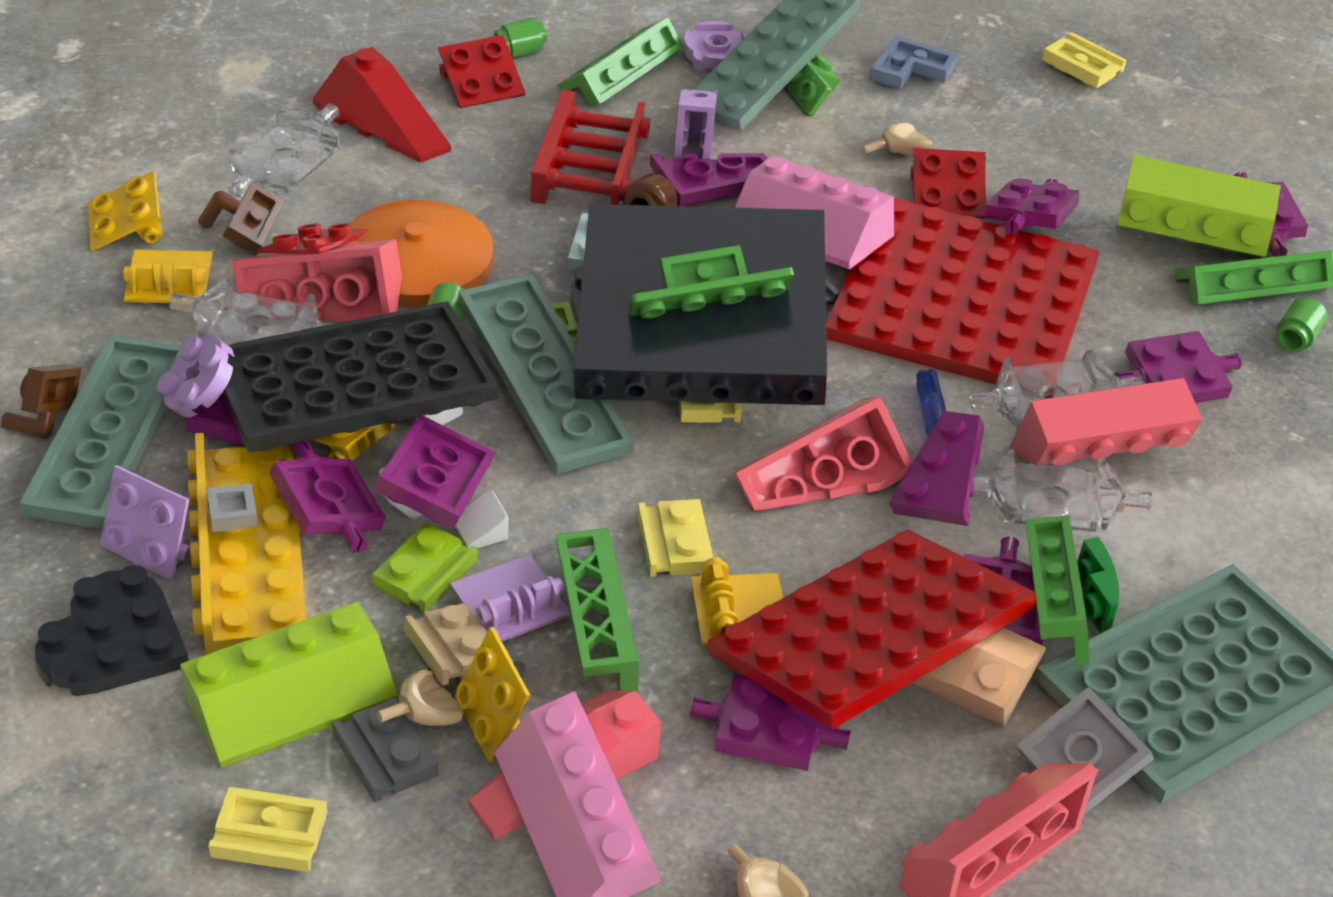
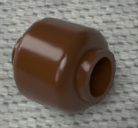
[623,174,677,206]

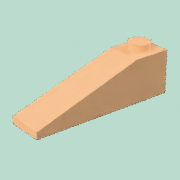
[912,628,1045,727]

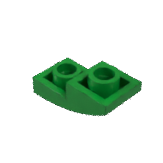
[1077,536,1119,633]

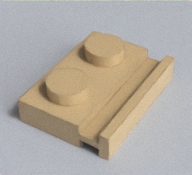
[404,603,487,686]

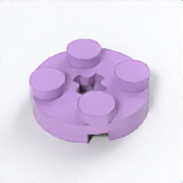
[683,21,748,72]
[156,335,234,418]

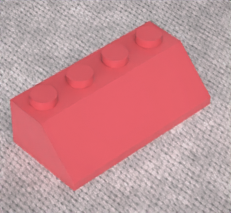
[1010,378,1202,466]
[899,763,1098,897]

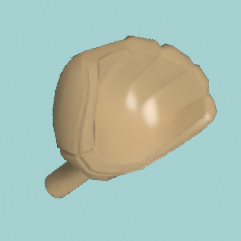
[863,122,932,156]
[376,669,463,726]
[728,844,809,897]

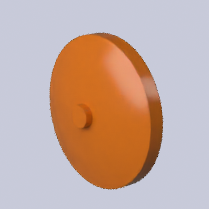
[350,200,494,307]

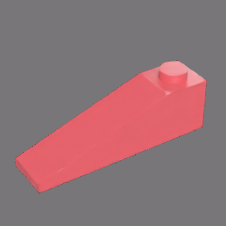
[232,239,402,323]
[734,396,913,511]
[469,690,662,840]

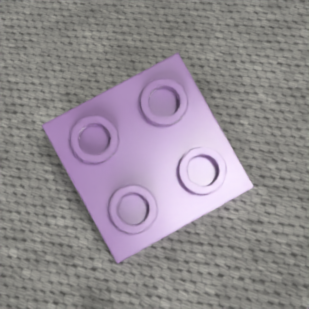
[100,465,191,580]
[450,555,570,642]

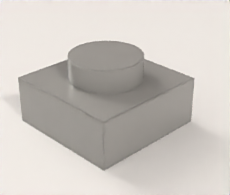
[206,483,258,532]

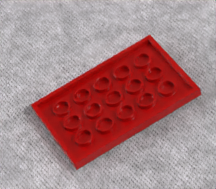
[708,529,1036,730]

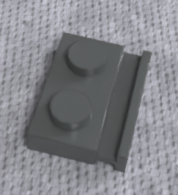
[332,698,438,802]

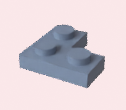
[869,35,958,89]

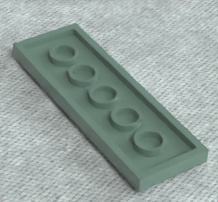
[693,0,861,131]
[458,273,634,475]
[19,335,180,529]

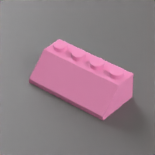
[734,156,894,269]
[494,691,662,897]

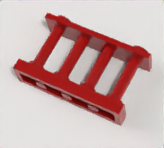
[531,90,651,205]

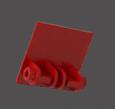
[438,35,526,108]
[910,148,986,218]
[258,223,368,254]

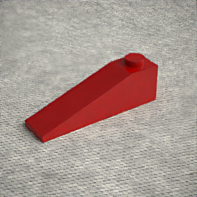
[313,47,451,163]

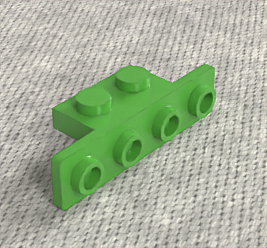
[765,16,841,116]
[628,245,794,318]

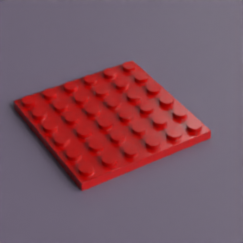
[826,198,1100,399]

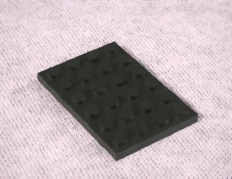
[223,301,499,453]

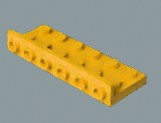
[187,433,307,654]

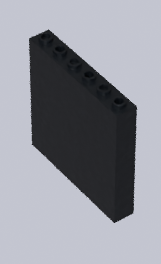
[573,204,827,405]

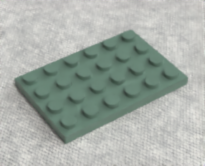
[1034,564,1333,804]

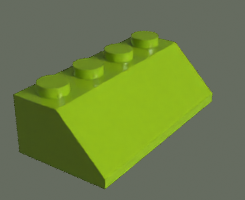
[1116,154,1281,258]
[180,601,398,768]

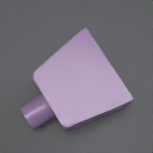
[674,89,717,160]

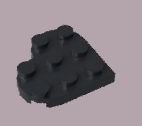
[35,565,189,696]

